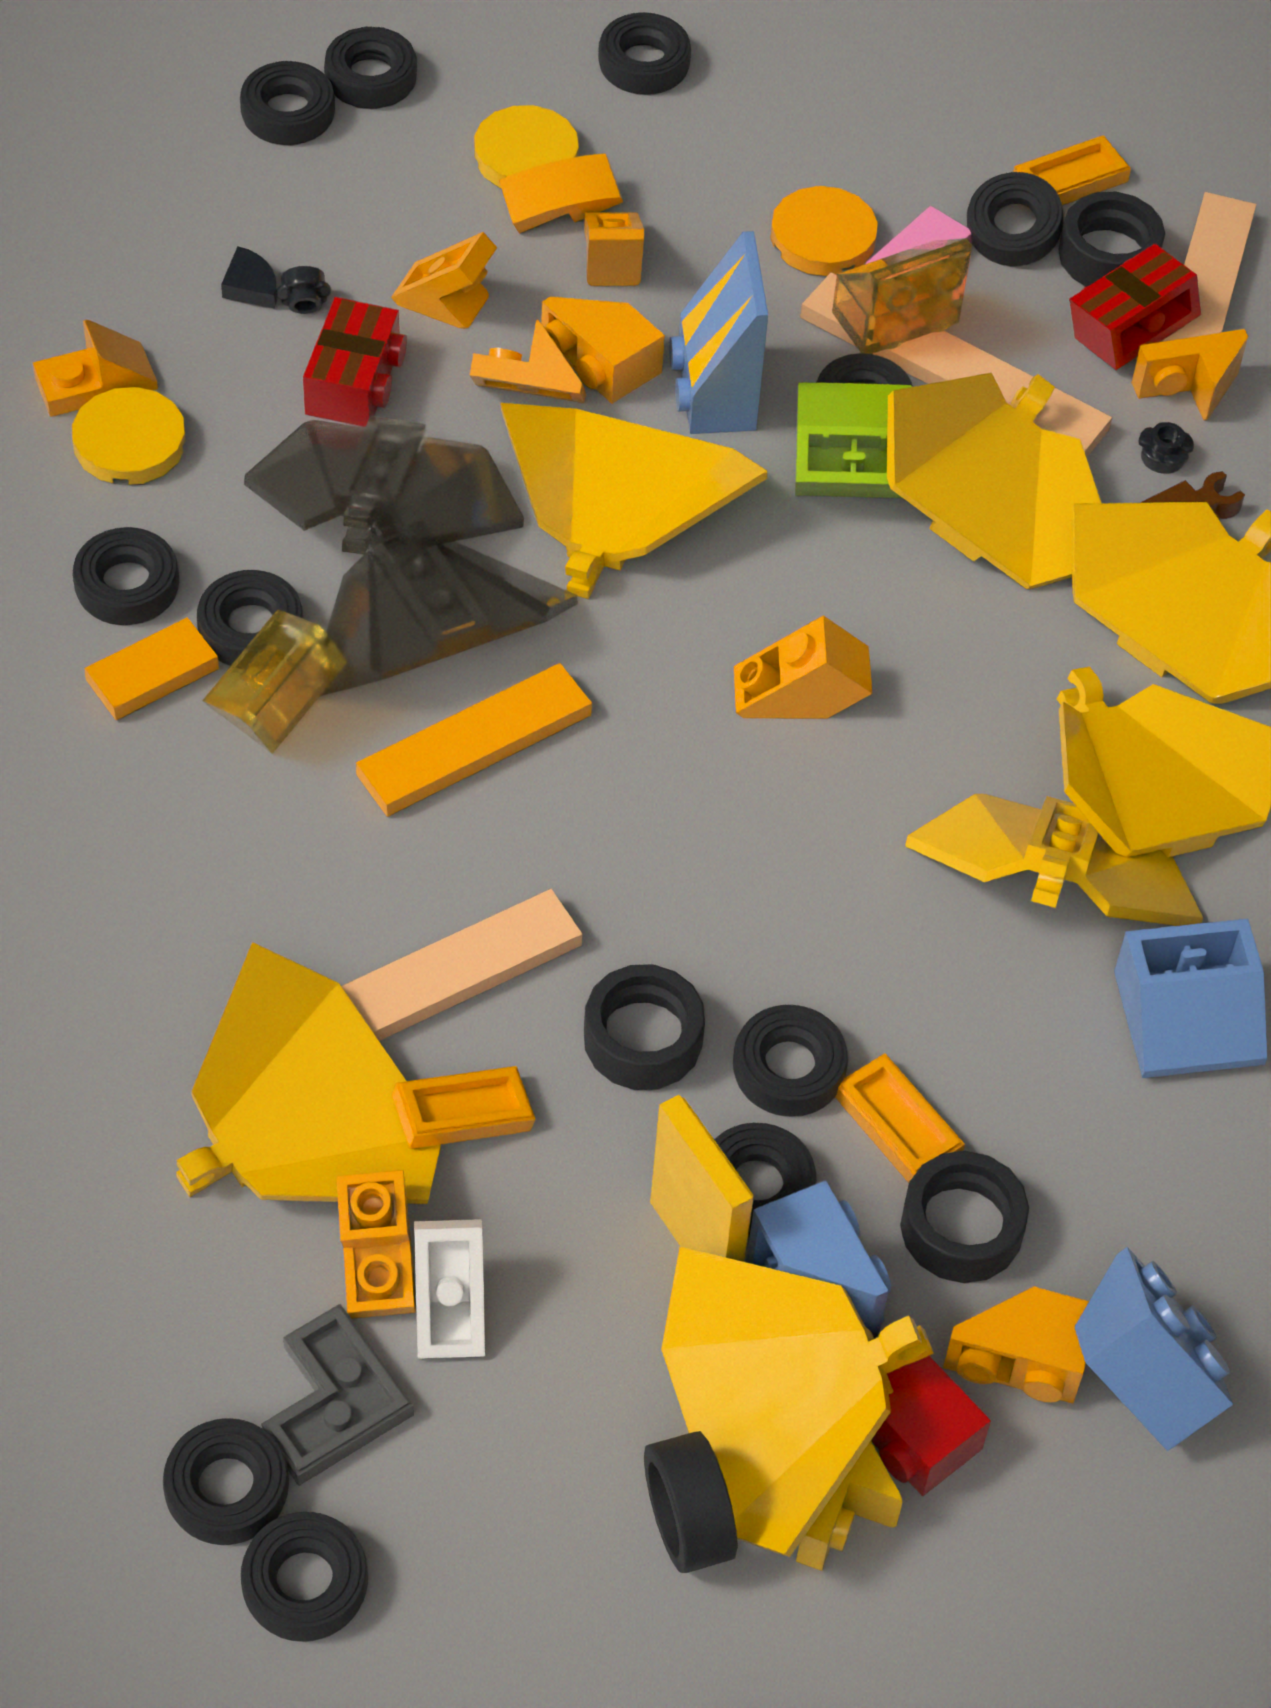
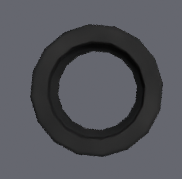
[1058,191,1165,287]
[584,964,705,1090]
[900,1151,1029,1283]
[644,1431,738,1573]

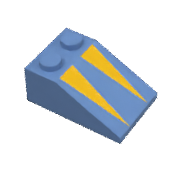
[669,231,768,434]

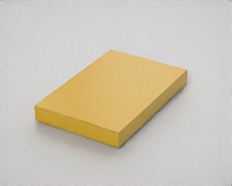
[650,1094,754,1262]

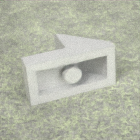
[414,1219,485,1359]

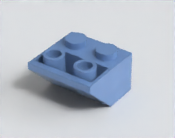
[1114,918,1267,1078]
[746,1180,891,1339]
[1074,1247,1233,1451]

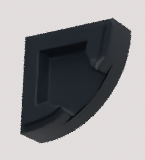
[221,246,277,309]

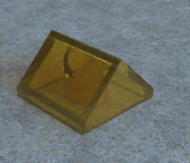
[202,609,347,754]

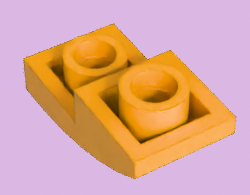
[499,154,623,234]
[337,1170,417,1319]

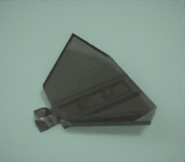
[244,416,524,555]
[309,500,578,699]

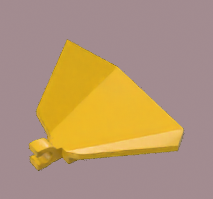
[887,372,1101,589]
[500,403,767,599]
[1072,502,1271,704]
[1056,666,1271,858]
[905,794,1203,926]
[176,942,441,1204]
[661,1247,934,1558]

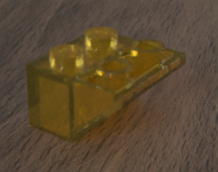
[832,238,972,354]

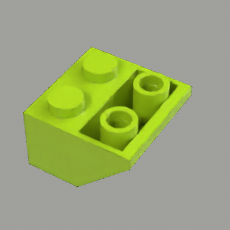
[795,382,911,498]

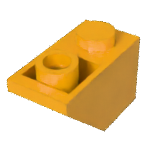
[541,296,665,404]
[733,615,873,719]
[943,1286,1089,1404]

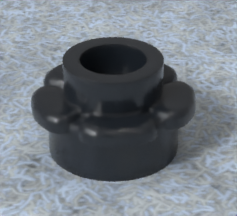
[277,266,331,314]
[1138,422,1194,474]

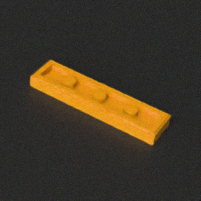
[356,663,592,817]

